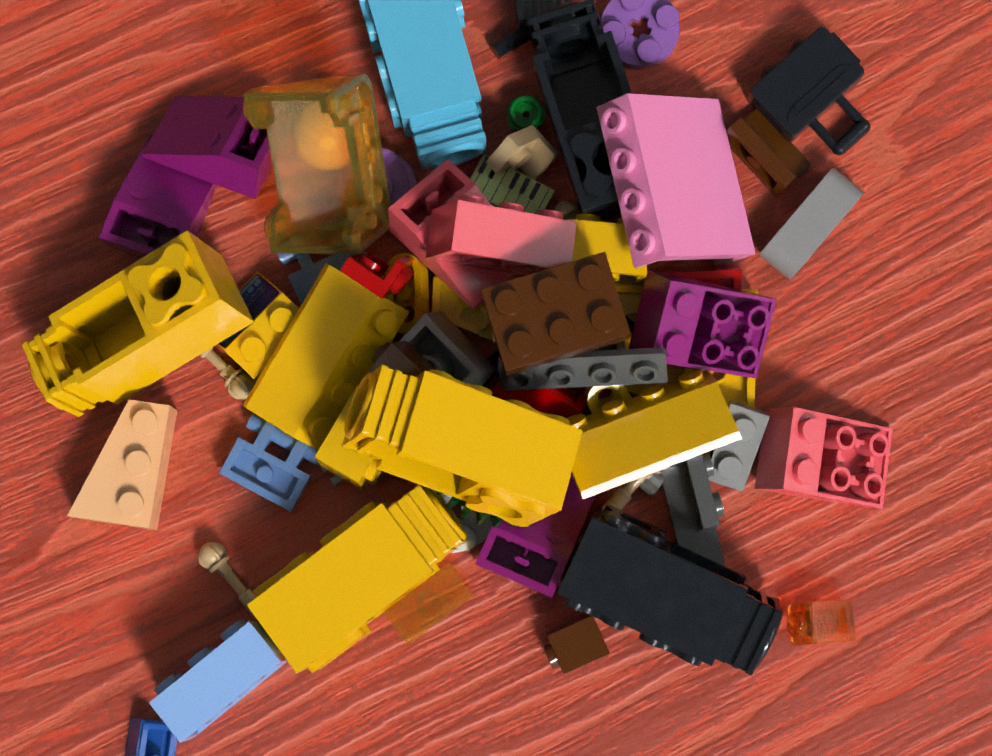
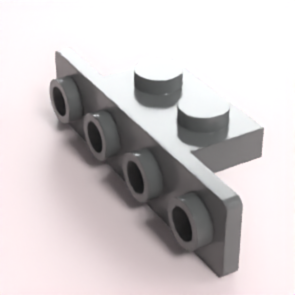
[498,341,668,391]
[660,452,725,566]

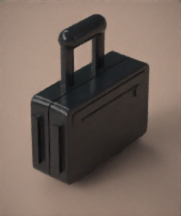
[747,27,871,155]

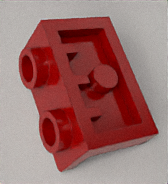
[340,251,415,299]

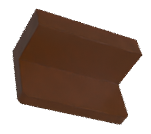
[726,109,811,197]

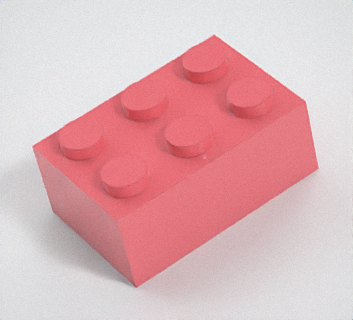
[426,195,577,276]

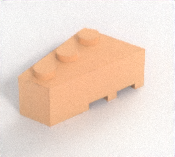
[67,399,177,530]

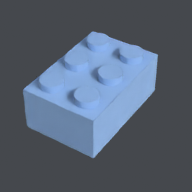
[149,620,287,743]

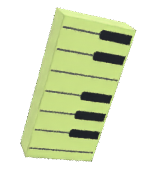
[470,154,555,214]

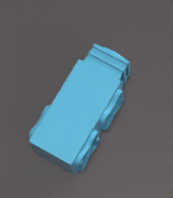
[358,0,487,171]

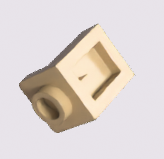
[486,125,558,180]

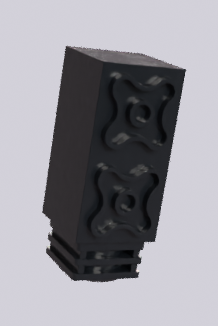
[527,0,632,220]
[557,505,783,676]

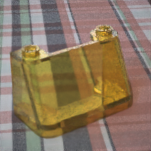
[243,74,390,254]

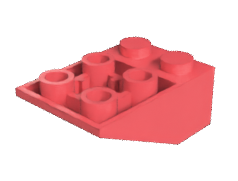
[388,159,515,311]
[754,407,893,509]

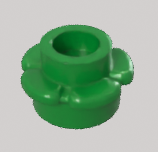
[507,95,546,131]

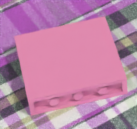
[596,93,756,268]

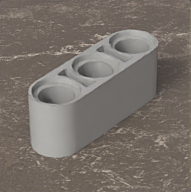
[759,167,865,280]

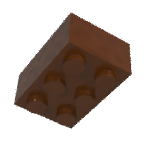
[481,252,631,376]

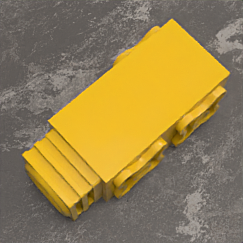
[22,230,254,417]
[342,364,583,527]
[247,484,468,674]

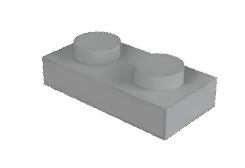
[708,400,770,492]

